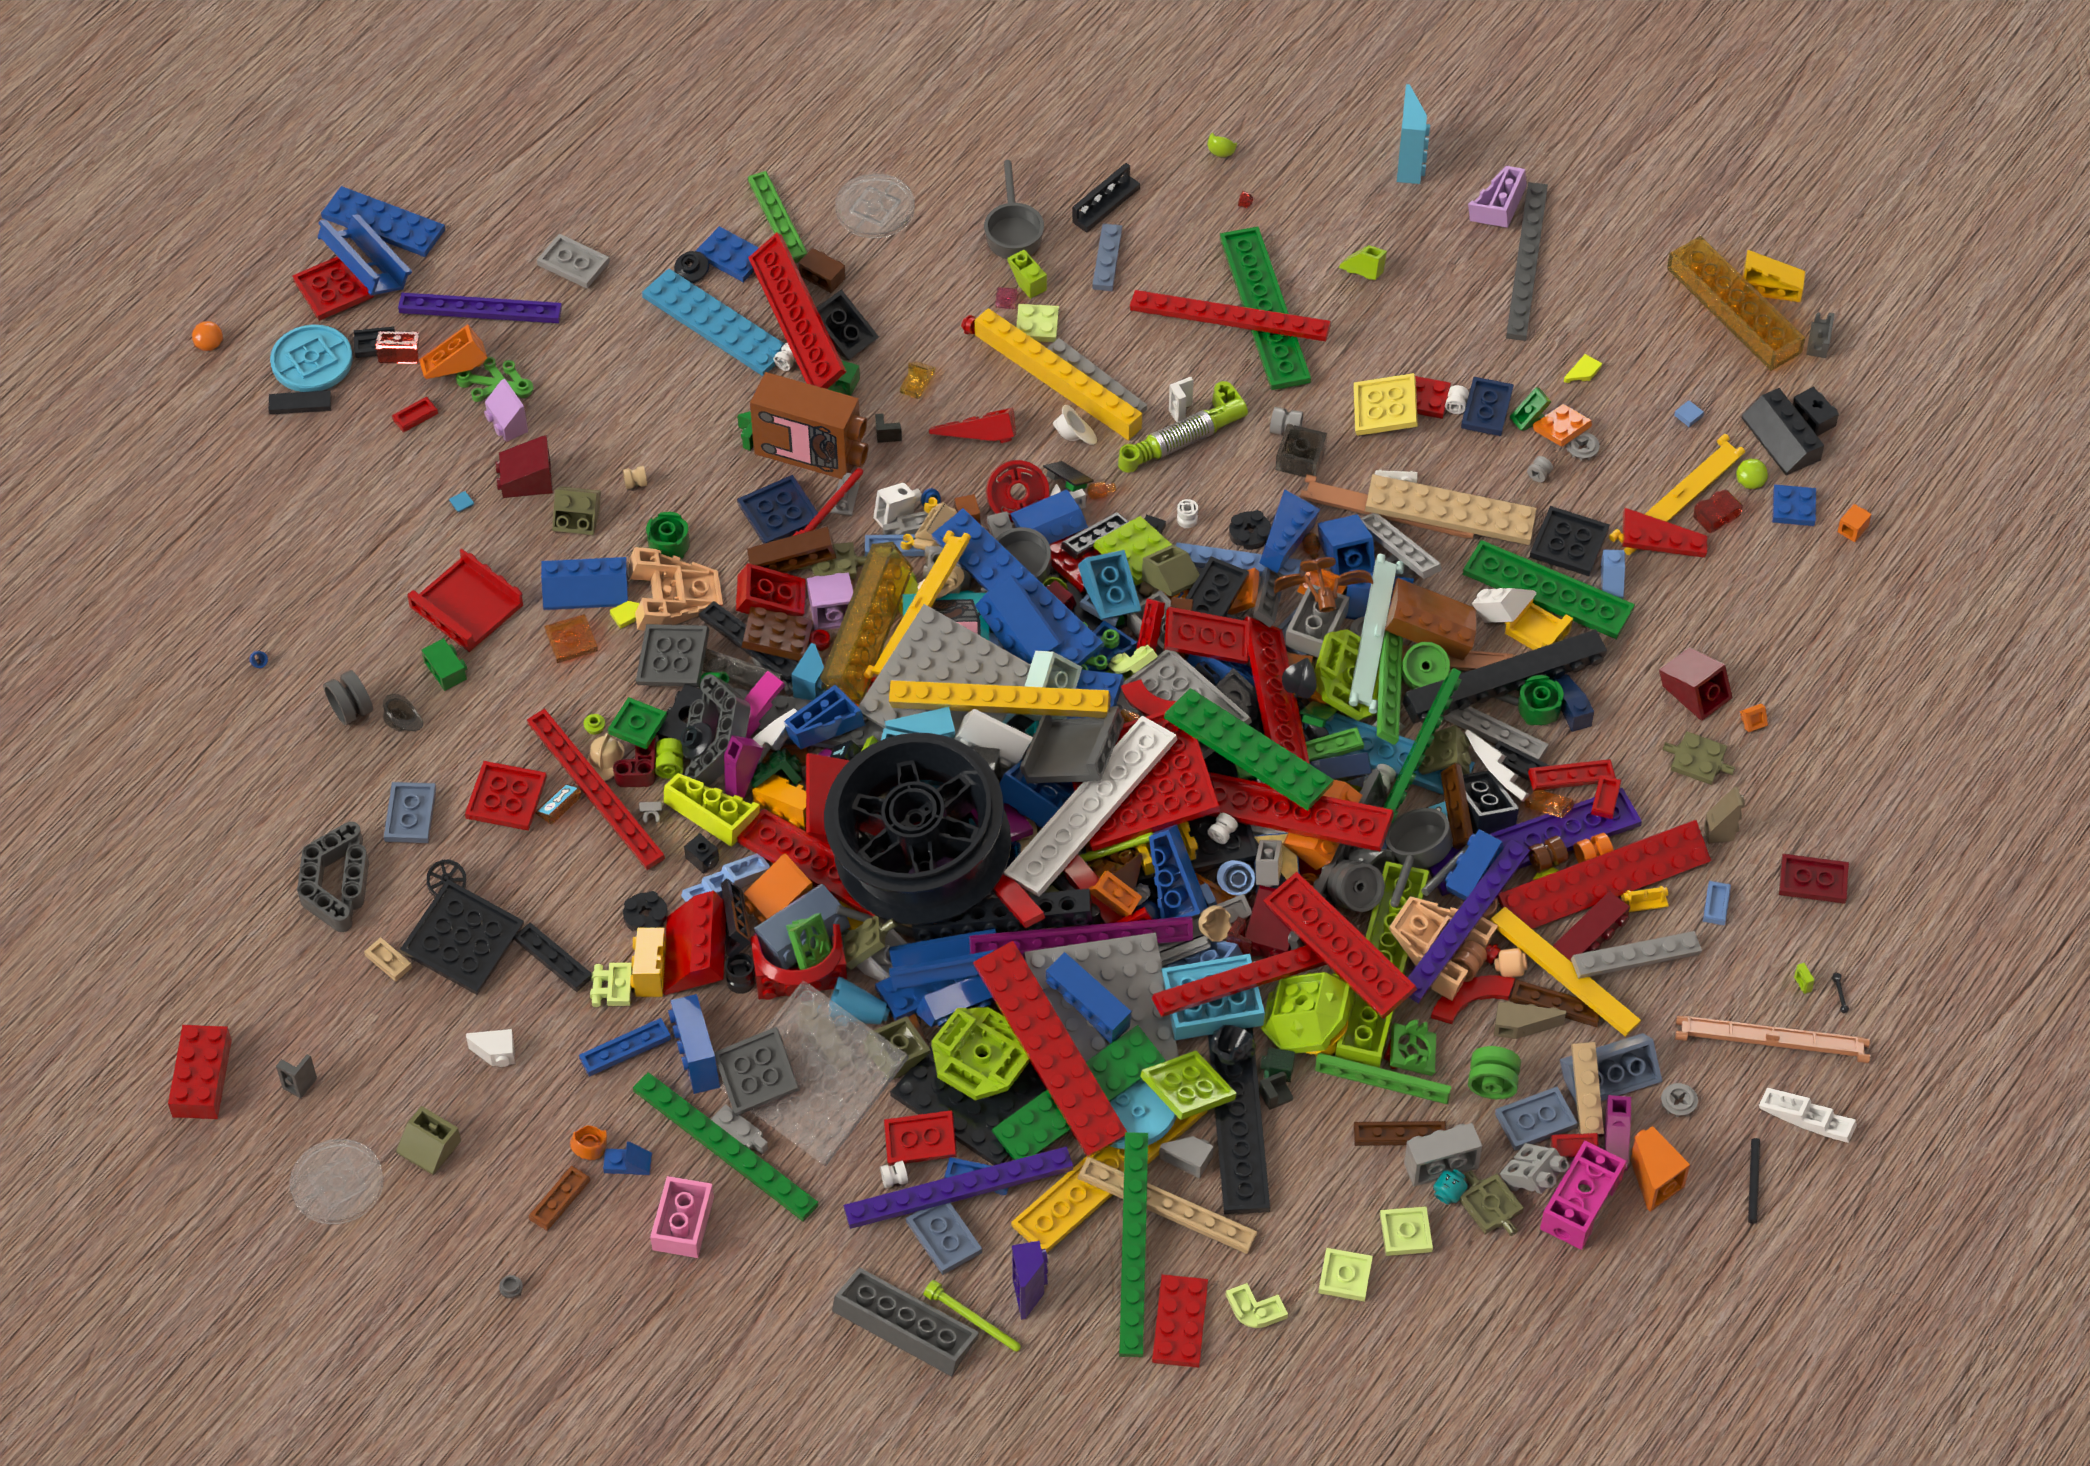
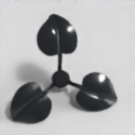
[1282,658,1329,742]

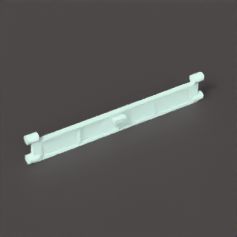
[1349,554,1405,714]

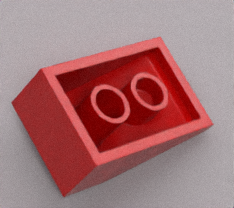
[736,563,806,616]

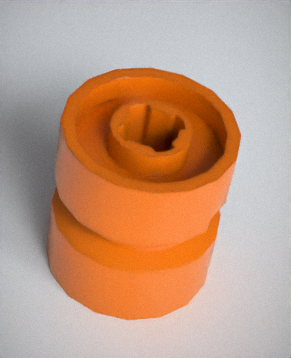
[1573,832,1613,863]

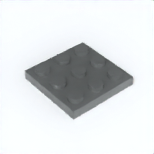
[636,624,710,687]
[714,1027,800,1116]

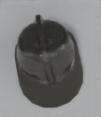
[383,694,424,732]

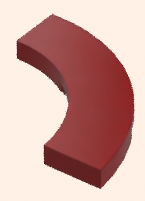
[1121,679,1176,717]
[1431,975,1515,1024]

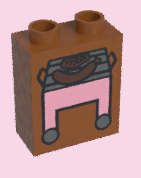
[750,372,869,479]

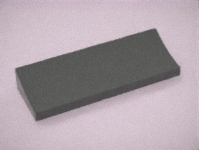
[832,1267,979,1377]

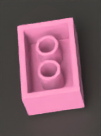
[650,1176,714,1258]

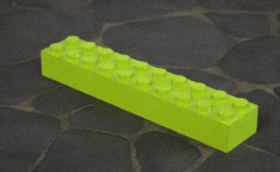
[1335,861,1429,1068]

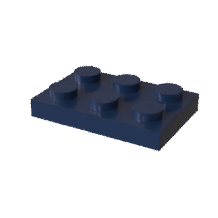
[1461,377,1514,436]

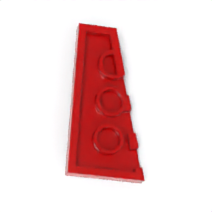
[1622,508,1707,558]

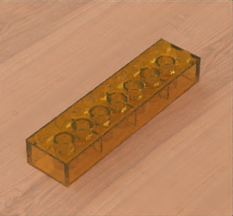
[1667,236,1806,371]
[820,542,913,704]

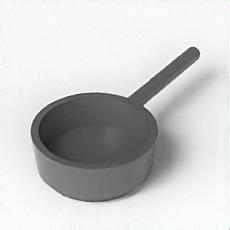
[984,159,1044,259]
[996,527,1052,583]
[1385,808,1453,908]

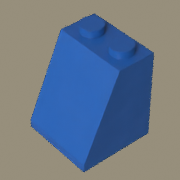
[1318,514,1375,576]

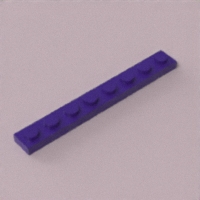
[398,292,562,323]

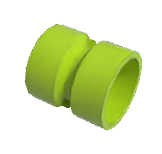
[655,738,684,779]

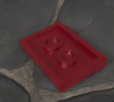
[1779,854,1849,904]

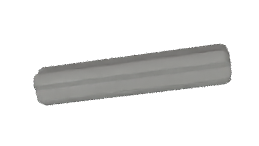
[1160,936,1211,967]

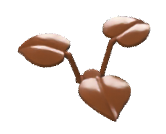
[1274,557,1373,613]

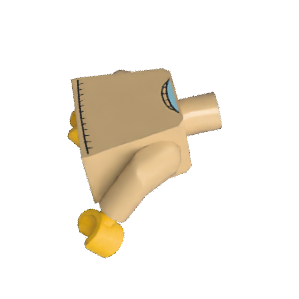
[900,497,957,550]

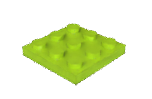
[1094,516,1172,586]
[1140,1050,1237,1120]

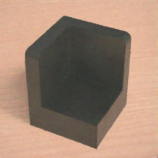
[875,413,902,443]
[1259,1071,1293,1110]

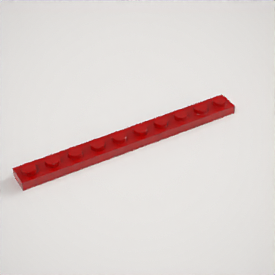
[1130,290,1331,342]
[527,708,665,870]
[1152,945,1327,1017]

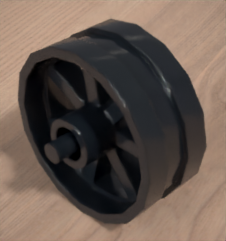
[427,859,466,897]

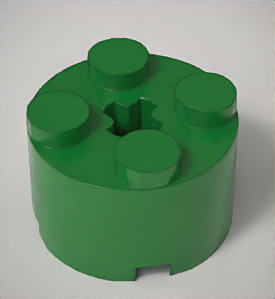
[646,512,690,560]
[1518,675,1564,726]

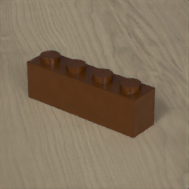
[747,526,836,573]

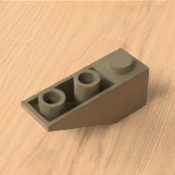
[1704,786,1745,844]
[1494,1001,1566,1039]

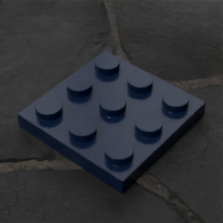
[737,475,822,544]

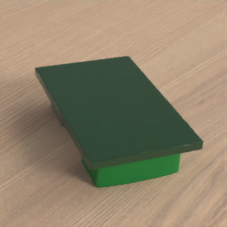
[1300,701,1339,728]

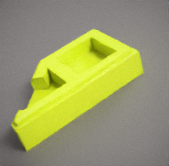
[1564,354,1602,383]
[610,601,639,629]

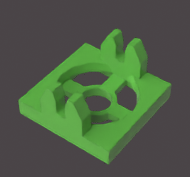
[786,913,832,970]
[1390,1020,1436,1076]

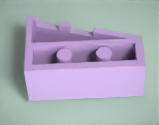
[1468,166,1527,228]

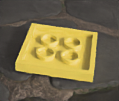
[1354,373,1418,436]

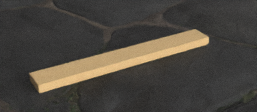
[1078,1157,1257,1254]

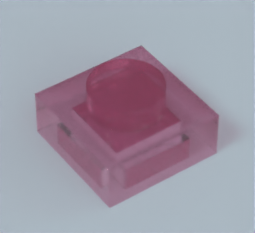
[995,287,1017,309]

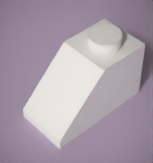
[466,1029,515,1067]

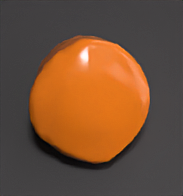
[570,1125,607,1160]

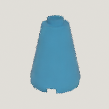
[826,977,890,1025]

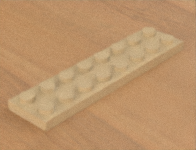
[1365,474,1536,545]

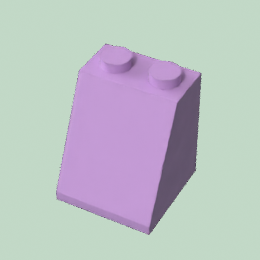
[807,573,857,631]

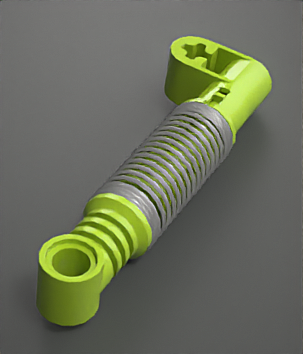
[1118,381,1248,473]

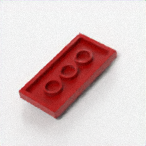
[1164,607,1250,664]
[1152,1274,1208,1368]

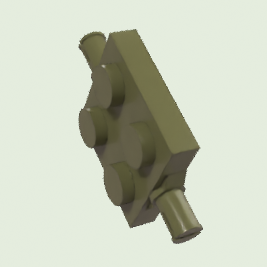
[799,542,870,579]
[1663,731,1735,785]
[844,916,898,970]
[1459,1170,1524,1236]

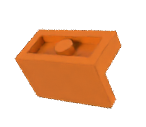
[1088,871,1142,916]

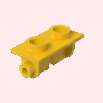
[1620,886,1669,912]

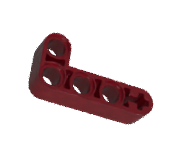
[613,735,657,788]

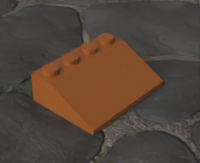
[1385,578,1476,660]

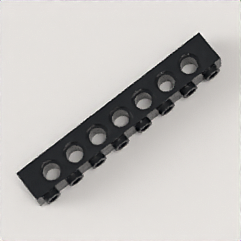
[912,889,1093,941]

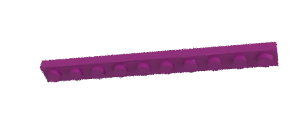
[969,916,1193,955]

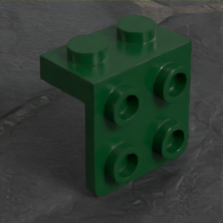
[751,747,803,788]

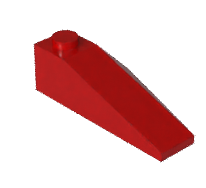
[929,407,1016,443]

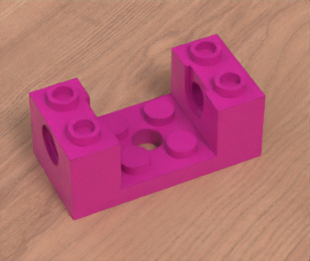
[1540,1141,1626,1250]

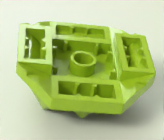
[1315,629,1380,721]
[1261,972,1353,1055]
[931,1007,1030,1100]

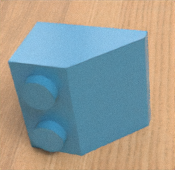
[792,643,827,700]

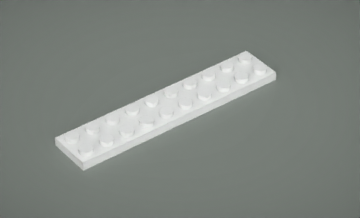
[1004,716,1177,897]

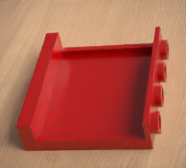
[407,548,524,652]

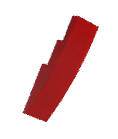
[1062,854,1126,924]

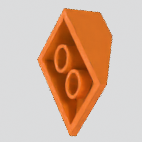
[419,324,488,379]

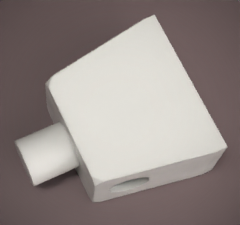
[873,483,922,528]

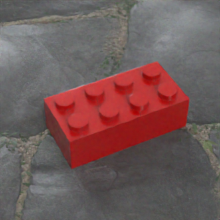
[168,1025,232,1119]

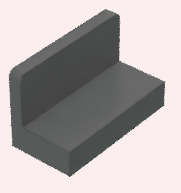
[276,1054,317,1099]

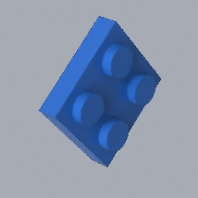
[1772,484,1816,526]

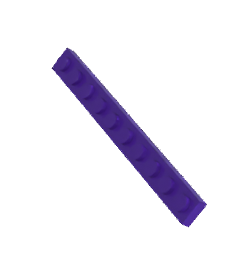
[1408,839,1530,1004]
[843,1146,1073,1229]

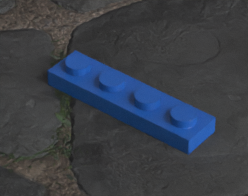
[579,1018,671,1077]

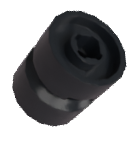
[725,953,755,994]

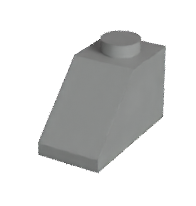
[1159,1136,1214,1179]

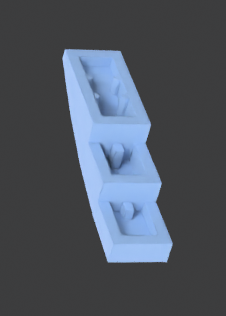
[681,853,770,902]

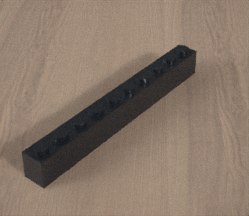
[1402,629,1607,724]

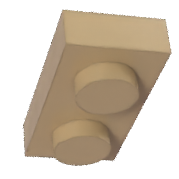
[364,937,412,982]

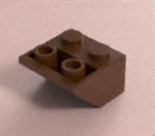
[1090,849,1143,889]

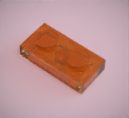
[1524,790,1574,818]

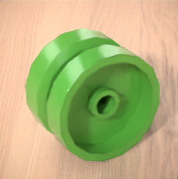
[1401,642,1450,690]
[1468,1046,1521,1099]

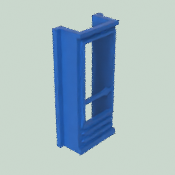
[317,214,412,295]
[889,929,996,992]

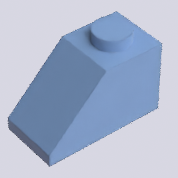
[1601,550,1625,599]

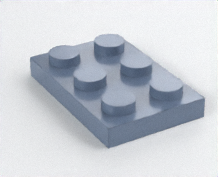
[384,782,436,843]
[1495,1087,1578,1151]
[906,1203,982,1275]

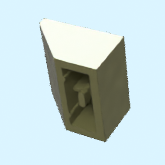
[552,486,601,535]
[1142,545,1200,596]
[396,1106,461,1175]

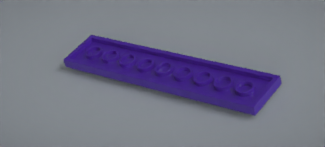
[1427,788,1642,896]

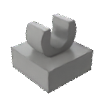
[639,802,663,822]

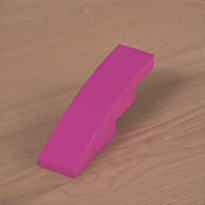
[745,671,785,738]

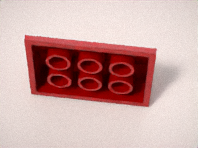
[806,753,849,845]
[663,890,726,995]

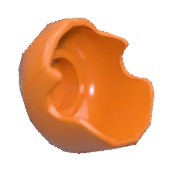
[192,321,223,351]

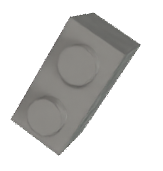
[1256,840,1283,887]

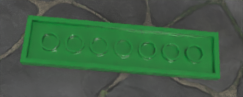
[1462,540,1635,640]
[1383,668,1461,825]
[1164,688,1334,811]
[992,1025,1166,1160]

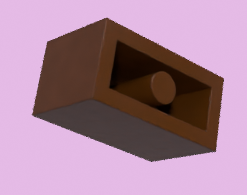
[798,248,846,293]

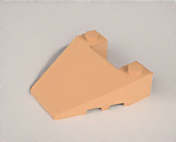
[628,547,723,631]
[1389,896,1498,1000]

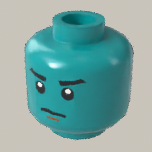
[1433,1169,1468,1205]

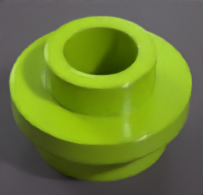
[583,714,605,735]

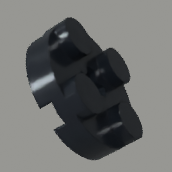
[1229,510,1271,550]
[623,891,668,931]

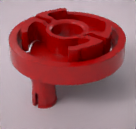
[986,460,1049,523]

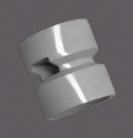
[1270,407,1303,438]

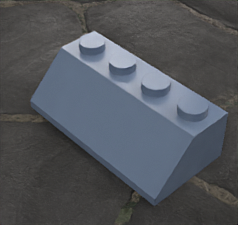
[754,884,850,969]
[1559,1033,1662,1106]

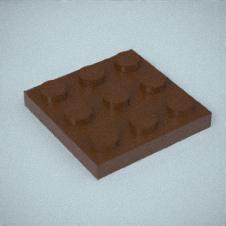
[741,607,813,661]

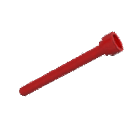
[793,468,863,536]

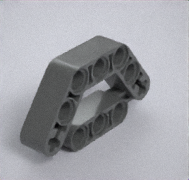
[683,674,751,787]
[297,822,369,932]

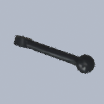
[1832,972,1849,1013]

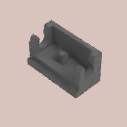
[1806,312,1835,358]

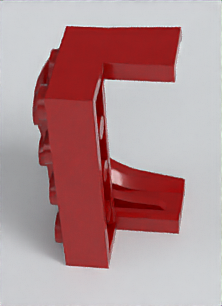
[750,924,847,1000]

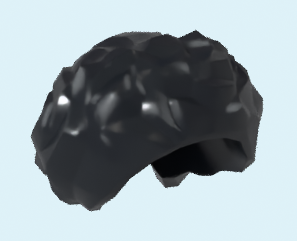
[1211,1025,1256,1065]

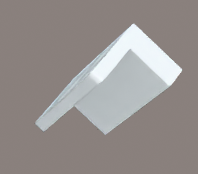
[1169,377,1194,424]

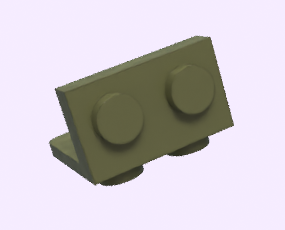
[1419,725,1471,775]

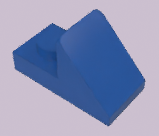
[603,1141,652,1175]

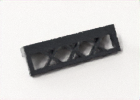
[1072,163,1140,233]
[721,878,751,959]

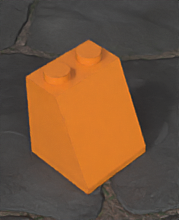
[744,853,812,924]
[1630,1126,1690,1212]

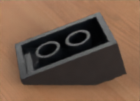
[817,289,879,360]
[1463,770,1519,835]

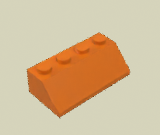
[1282,780,1362,870]

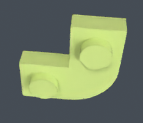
[1107,645,1158,674]
[1226,1283,1288,1328]

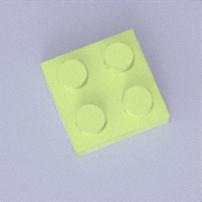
[1016,304,1059,342]
[1380,1207,1433,1256]
[1318,1248,1373,1302]

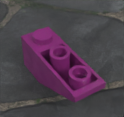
[724,735,764,799]
[1605,1095,1631,1171]

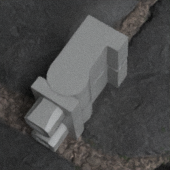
[1500,1143,1570,1194]

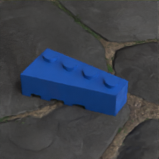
[1259,489,1321,573]
[1149,824,1208,919]

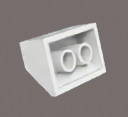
[954,709,1033,768]

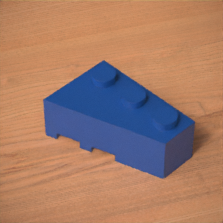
[1083,621,1138,672]
[784,685,865,749]
[1445,829,1504,901]

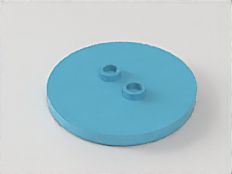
[270,325,353,392]
[1110,1079,1177,1149]

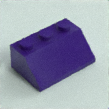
[1012,1241,1048,1320]

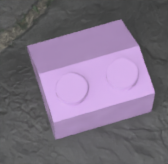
[484,379,528,442]

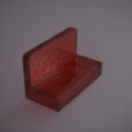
[376,331,420,364]
[1227,916,1253,960]

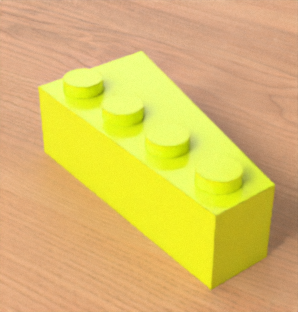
[664,773,760,847]

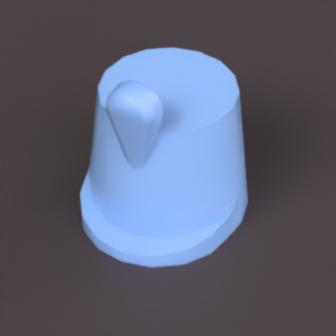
[1217,860,1255,896]

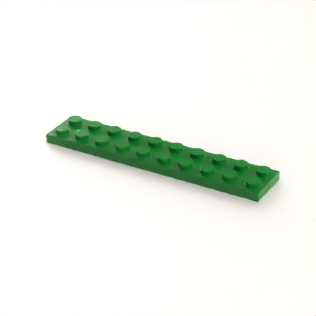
[1220,226,1311,390]

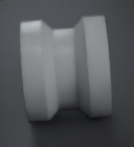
[1527,456,1553,482]

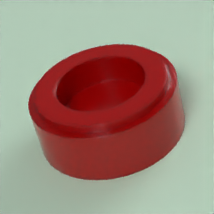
[809,629,831,651]

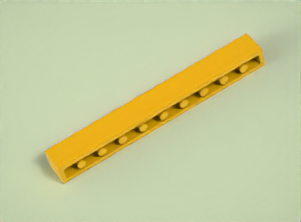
[975,308,1142,441]
[889,680,1111,718]

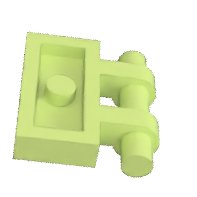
[590,963,632,1007]

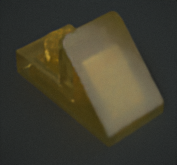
[900,361,936,399]

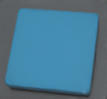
[449,491,474,512]

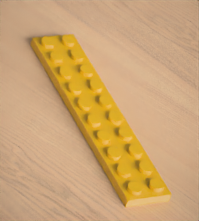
[1011,1110,1207,1253]

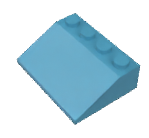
[1397,84,1430,184]
[1161,954,1265,1040]

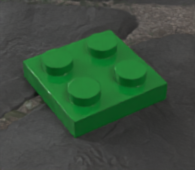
[608,697,667,749]

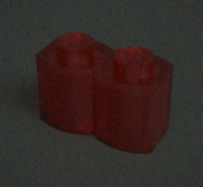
[1693,489,1743,533]

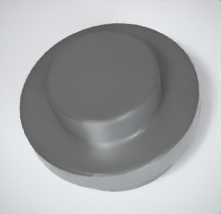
[499,1275,523,1298]

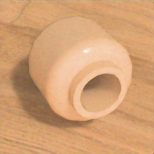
[1494,948,1528,978]

